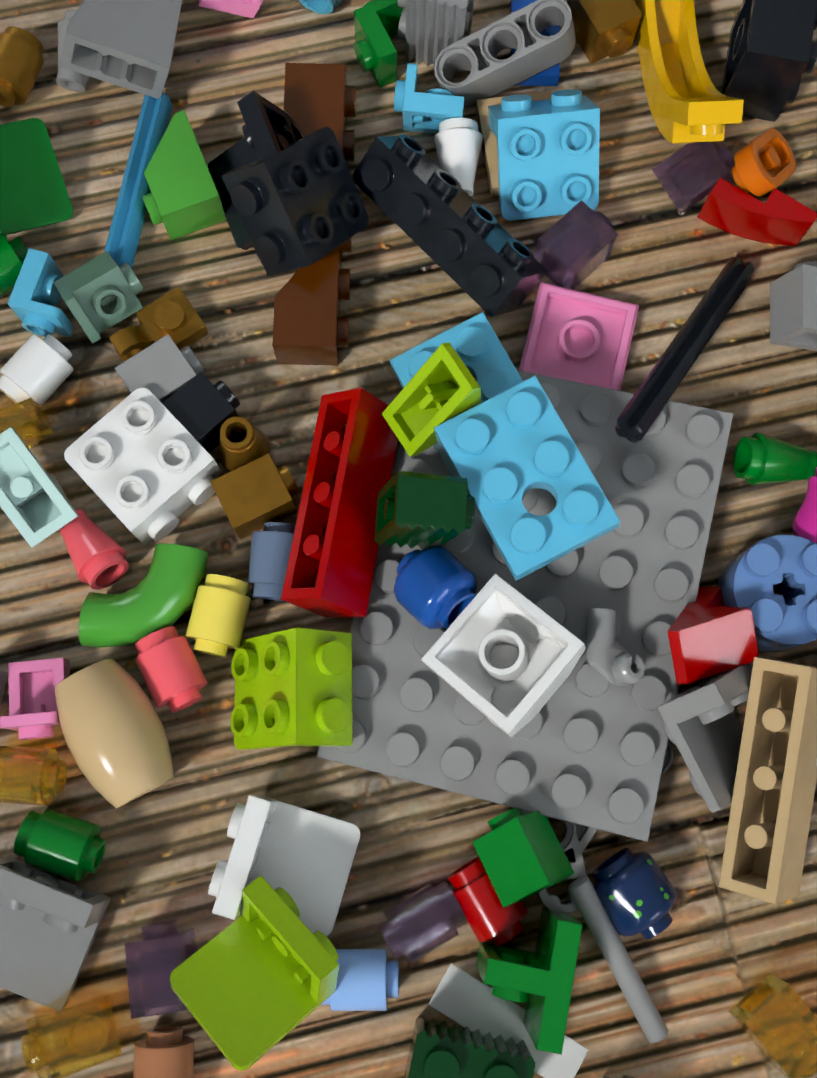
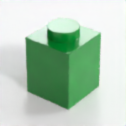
[472,807,575,908]

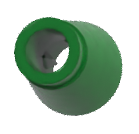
[733,433,817,485]

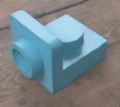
[394,63,464,134]
[7,248,74,337]

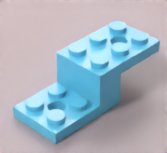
[390,312,621,581]

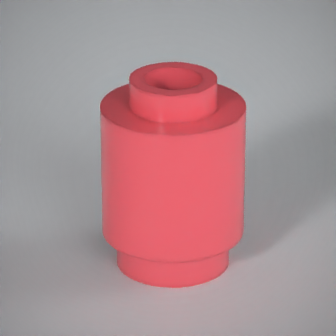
[134,626,208,713]

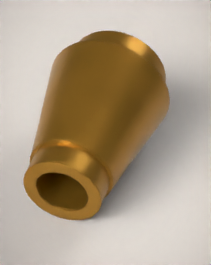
[219,417,271,472]

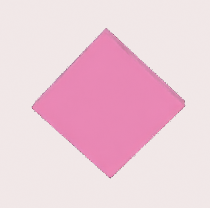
[519,282,639,391]

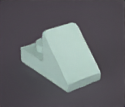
[0,427,79,548]

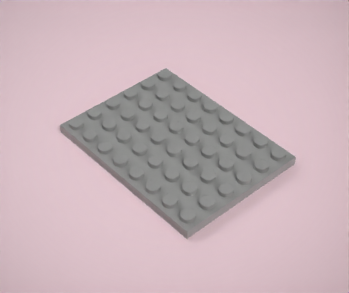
[317,370,733,842]

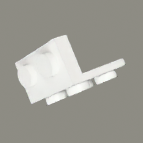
[64,387,223,545]
[208,794,361,936]

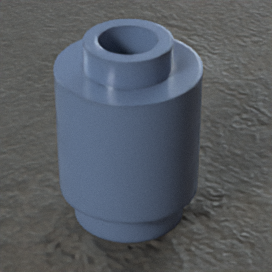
[248,522,296,601]

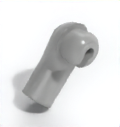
[586,608,645,688]

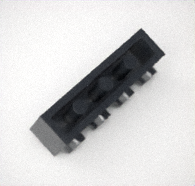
[352,134,547,318]

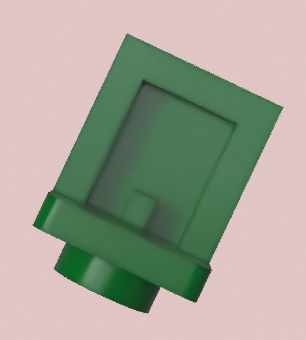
[354,0,402,88]

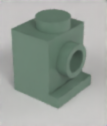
[53,251,144,344]

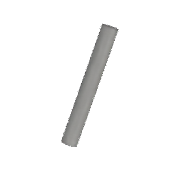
[568,876,668,1043]

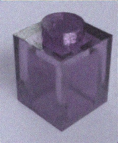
[534,200,618,290]
[125,920,196,1019]

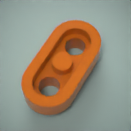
[732,128,796,197]

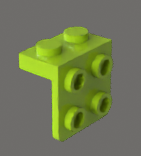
[230,627,353,750]
[170,875,339,1071]

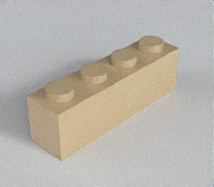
[718,657,817,905]

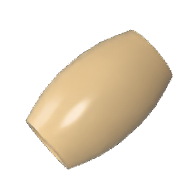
[55,658,174,809]

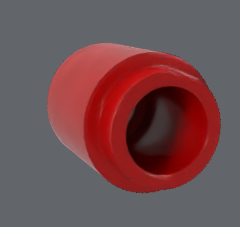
[447,856,528,946]

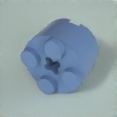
[716,535,817,652]

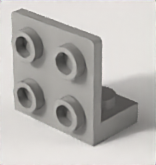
[657,655,761,813]
[0,856,111,1011]

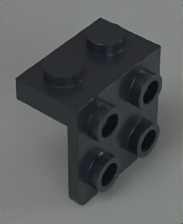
[221,127,369,276]

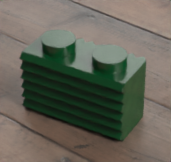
[374,471,475,550]
[405,1015,535,1078]

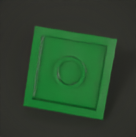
[476,906,582,1055]

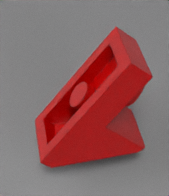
[667,586,759,684]

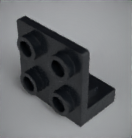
[207,90,298,250]

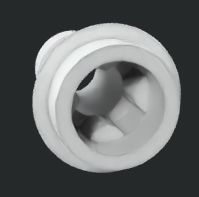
[434,118,483,196]

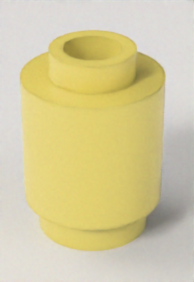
[185,574,251,657]

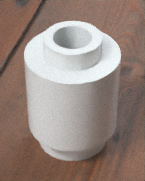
[0,334,74,412]

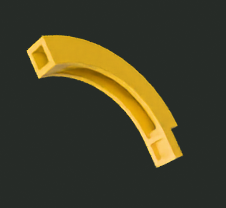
[634,0,744,144]

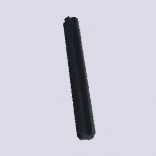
[615,257,754,443]

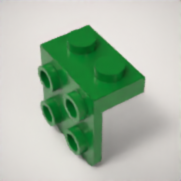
[0,118,73,236]

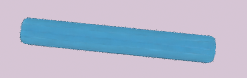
[104,92,173,269]

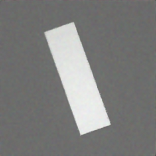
[428,963,589,1078]

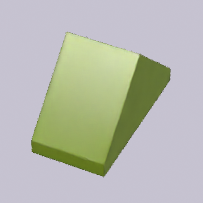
[381,342,482,457]

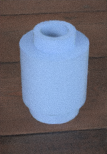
[321,949,399,1011]

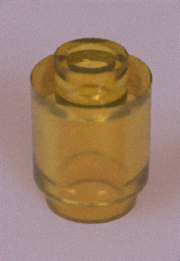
[0,745,67,805]

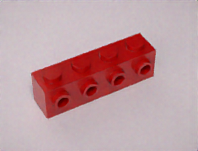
[281,388,398,618]

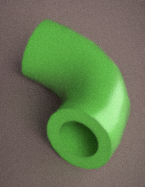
[78,543,209,648]

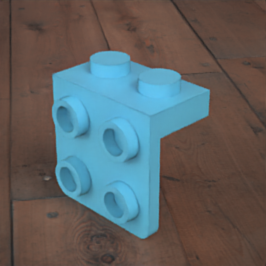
[488,89,600,221]

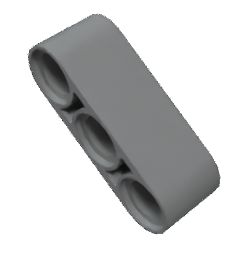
[434,0,576,108]

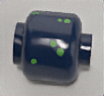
[592,848,677,940]

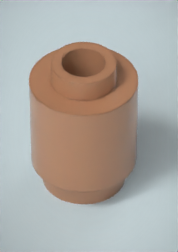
[133,1025,194,1078]

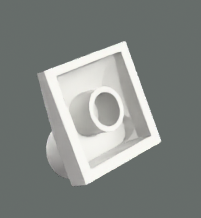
[421,574,586,738]

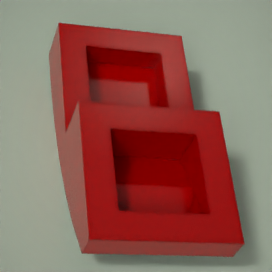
[697,177,817,246]

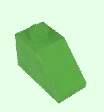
[142,110,226,240]

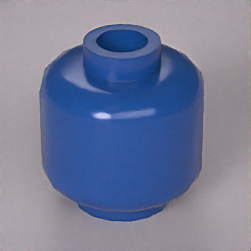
[394,546,477,629]

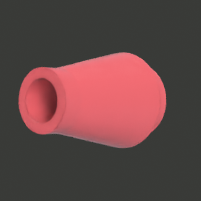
[58,509,129,590]

